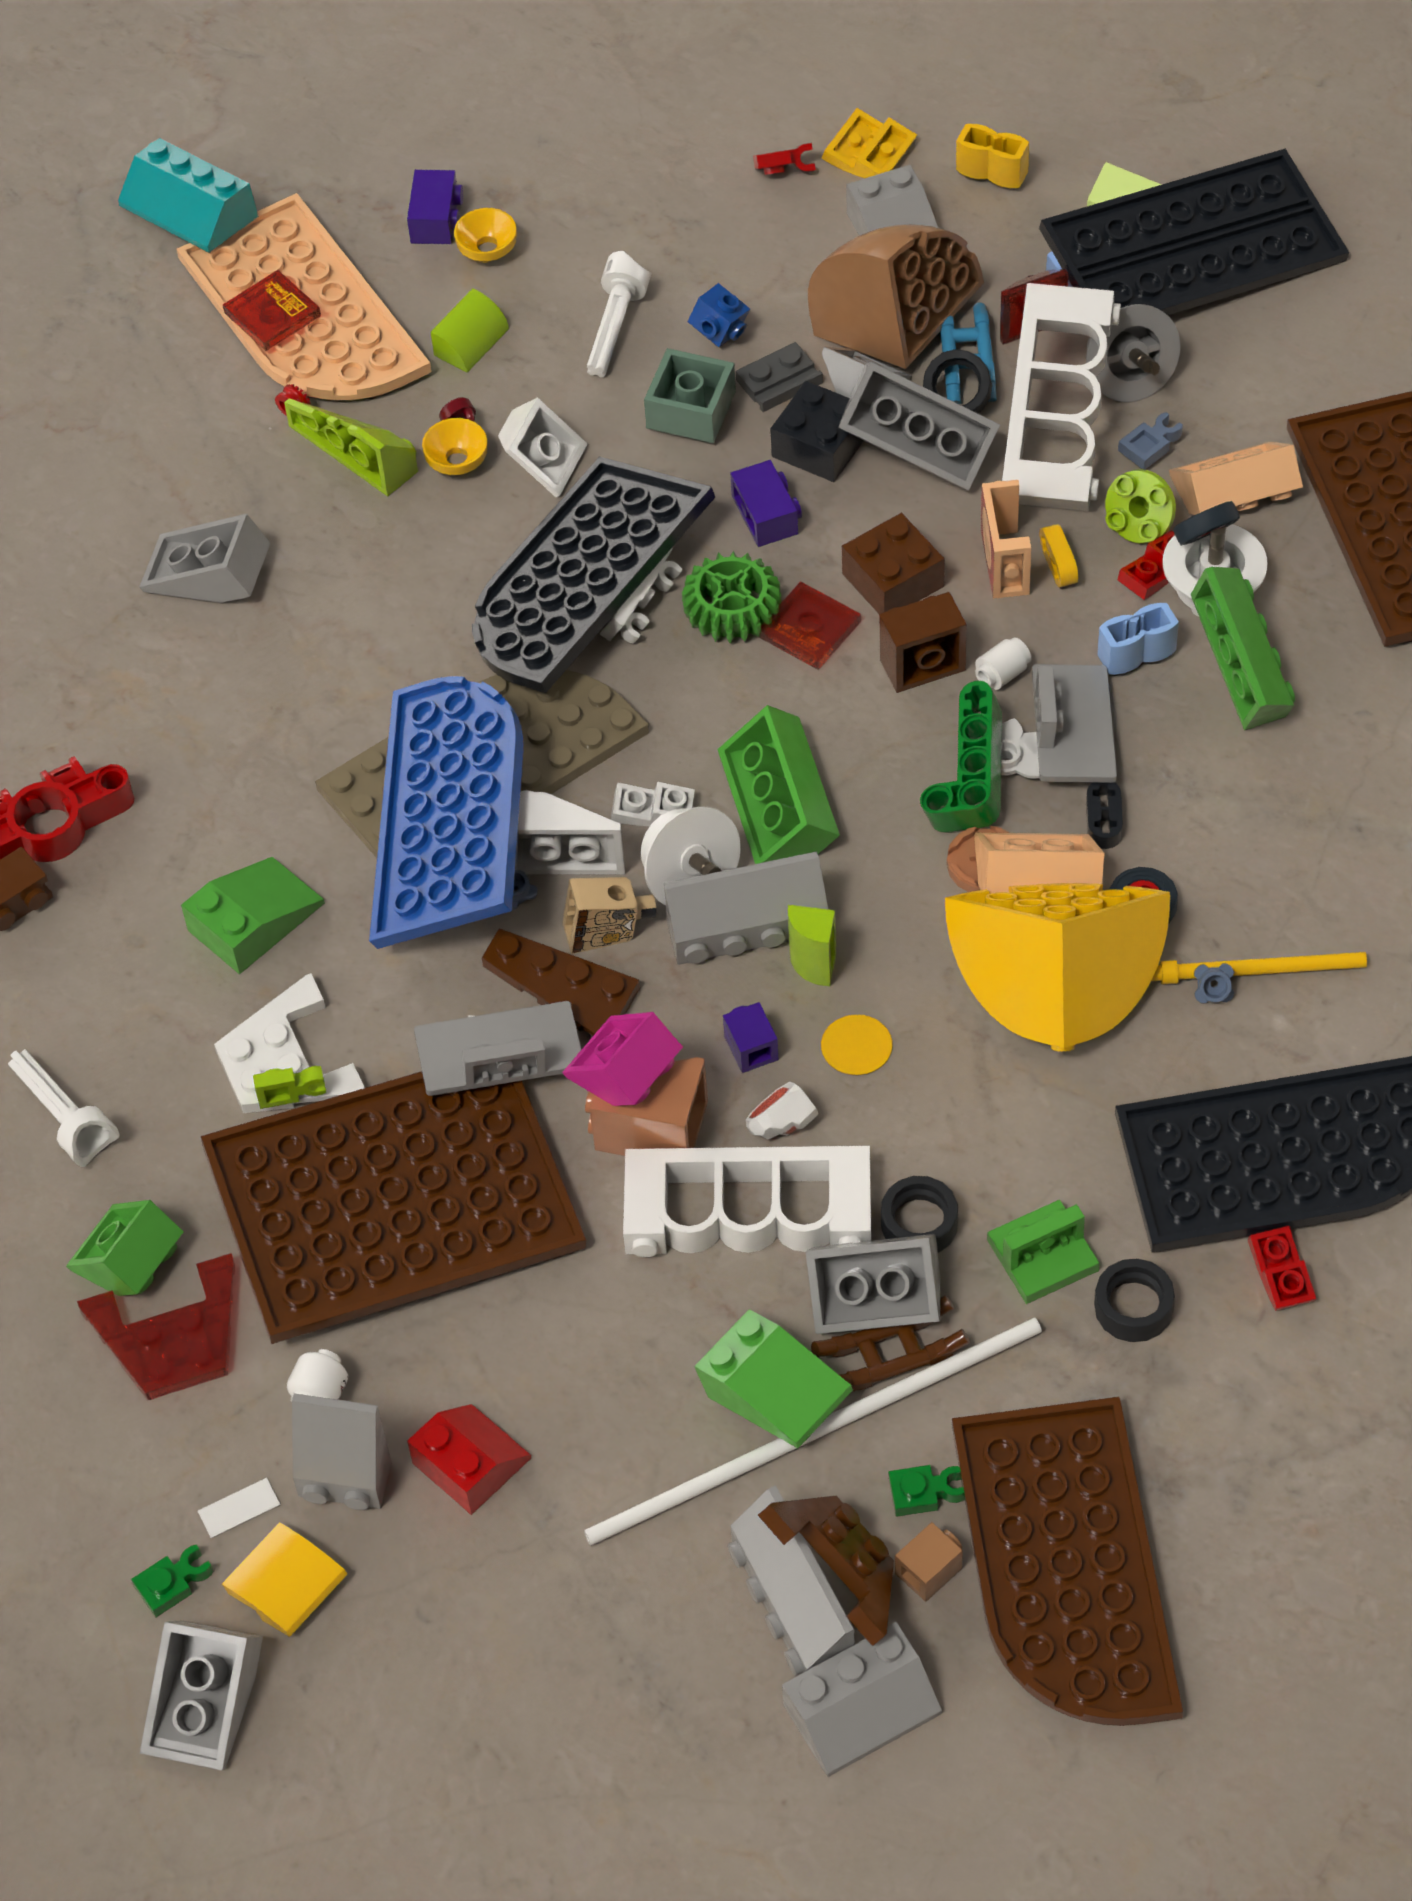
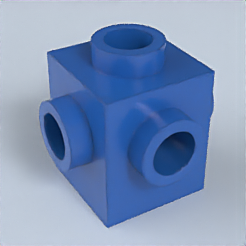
[687,283,750,347]

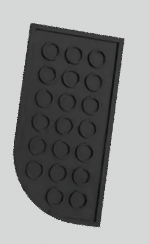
[472,456,715,694]
[1115,1056,1412,1252]

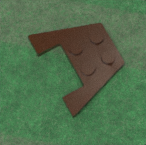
[758,1495,894,1646]

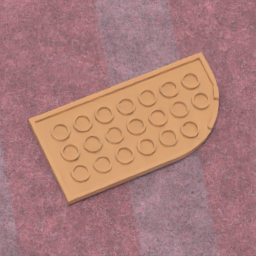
[177,193,432,400]

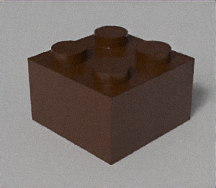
[841,512,945,614]
[879,592,967,693]

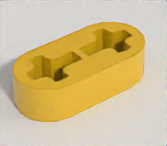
[1039,524,1078,588]

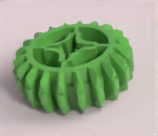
[682,551,782,643]

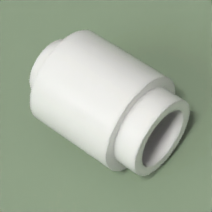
[975,637,1031,690]

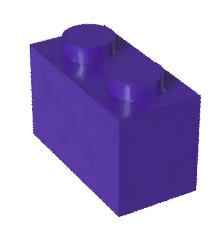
[407,169,463,244]
[730,459,802,547]

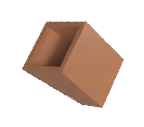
[585,1057,708,1156]

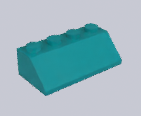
[118,138,259,253]

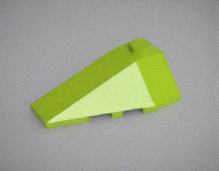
[284,398,418,497]

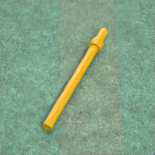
[1151,952,1367,985]

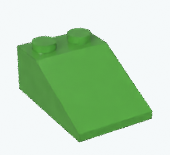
[181,857,325,974]
[694,1309,853,1448]

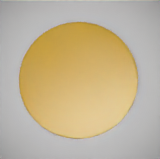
[821,1015,892,1075]

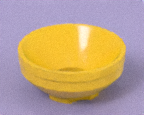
[454,208,517,263]
[422,418,488,475]

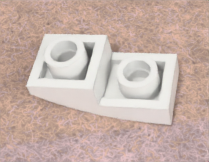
[611,782,695,827]

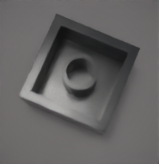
[770,380,864,482]

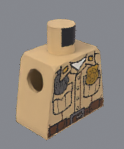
[563,877,656,954]

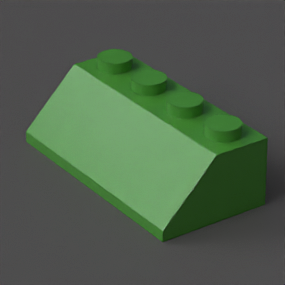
[1190,566,1295,730]
[717,705,840,864]

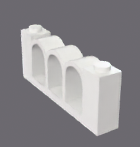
[1002,283,1121,511]
[623,1146,871,1257]

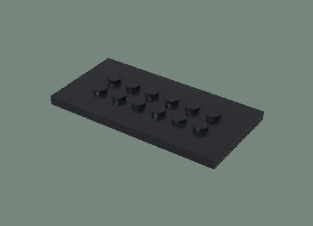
[1039,148,1349,315]

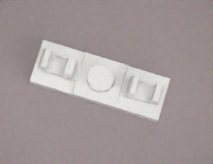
[600,548,682,644]

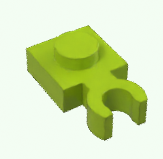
[253,1066,326,1109]

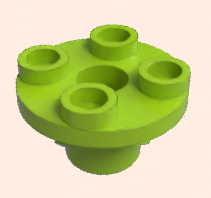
[1105,469,1176,543]

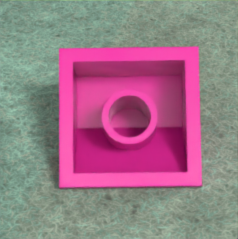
[562,1012,683,1106]

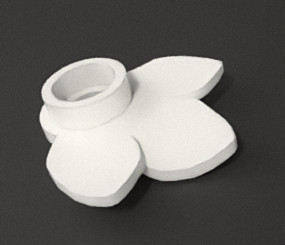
[1001,718,1040,778]

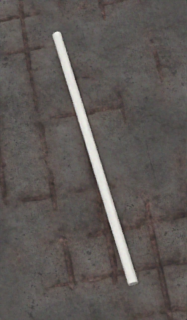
[584,1318,1042,1546]

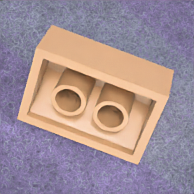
[1169,442,1303,515]
[974,833,1104,893]

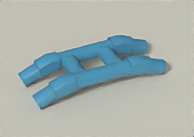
[940,302,997,404]

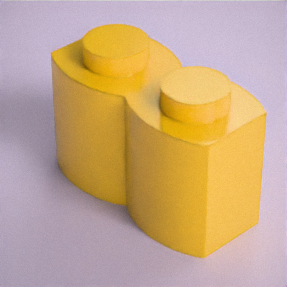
[956,124,1029,188]

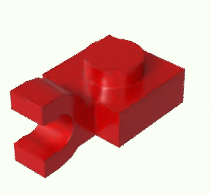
[753,143,816,175]

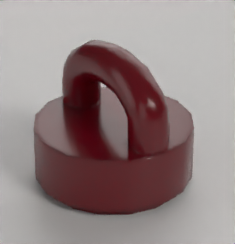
[439,397,476,422]

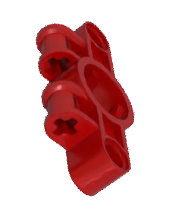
[0,756,134,862]

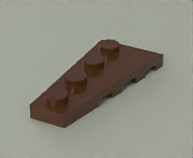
[482,928,640,1036]

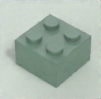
[644,348,736,443]

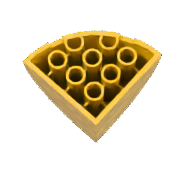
[945,883,1170,1051]

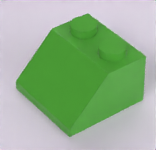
[66,1200,184,1296]

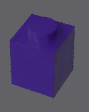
[723,1002,779,1073]

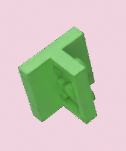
[987,1199,1100,1304]

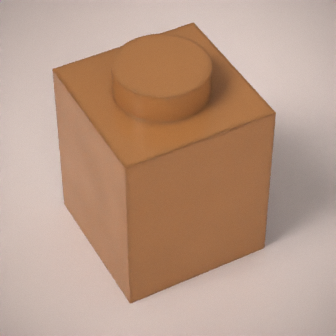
[895,1522,963,1602]

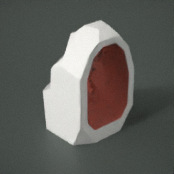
[746,1082,818,1140]

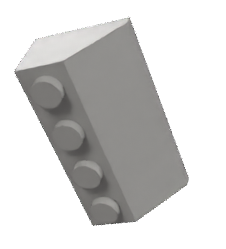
[838,361,1000,491]
[664,852,828,965]
[727,1485,854,1676]

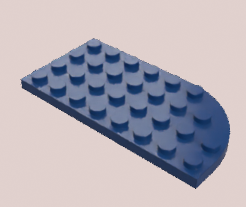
[369,676,523,949]

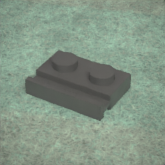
[736,342,823,412]

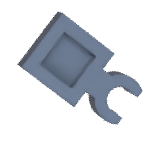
[1118,412,1183,470]

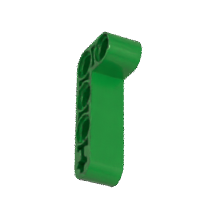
[920,681,1002,832]

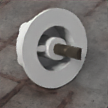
[1163,524,1268,616]

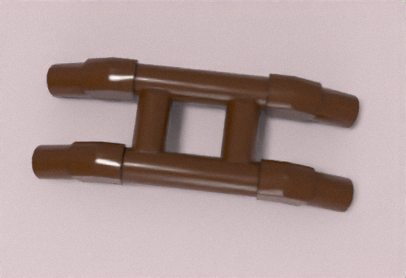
[811,1295,970,1391]

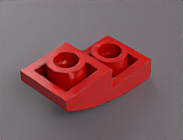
[1117,530,1175,600]
[1248,1226,1316,1311]

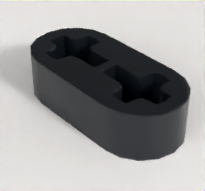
[1086,782,1123,849]

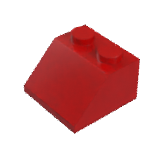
[407,1404,531,1515]

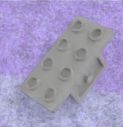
[1032,664,1117,783]
[414,1001,581,1096]

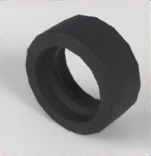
[923,349,992,414]
[881,1176,958,1253]
[1094,1258,1175,1342]

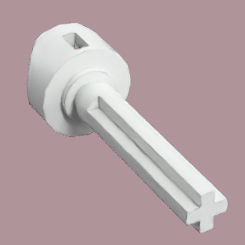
[587,251,652,378]
[8,1049,120,1167]

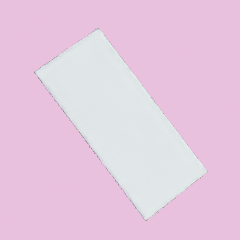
[198,1478,281,1538]

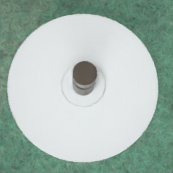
[641,807,740,905]

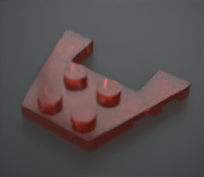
[77,1253,235,1400]

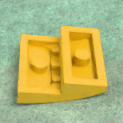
[821,108,917,178]
[222,1522,347,1637]

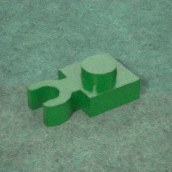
[888,1465,964,1517]
[131,1545,214,1618]

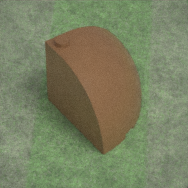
[808,224,984,369]

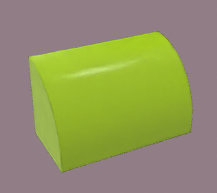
[431,288,509,373]
[788,905,836,986]

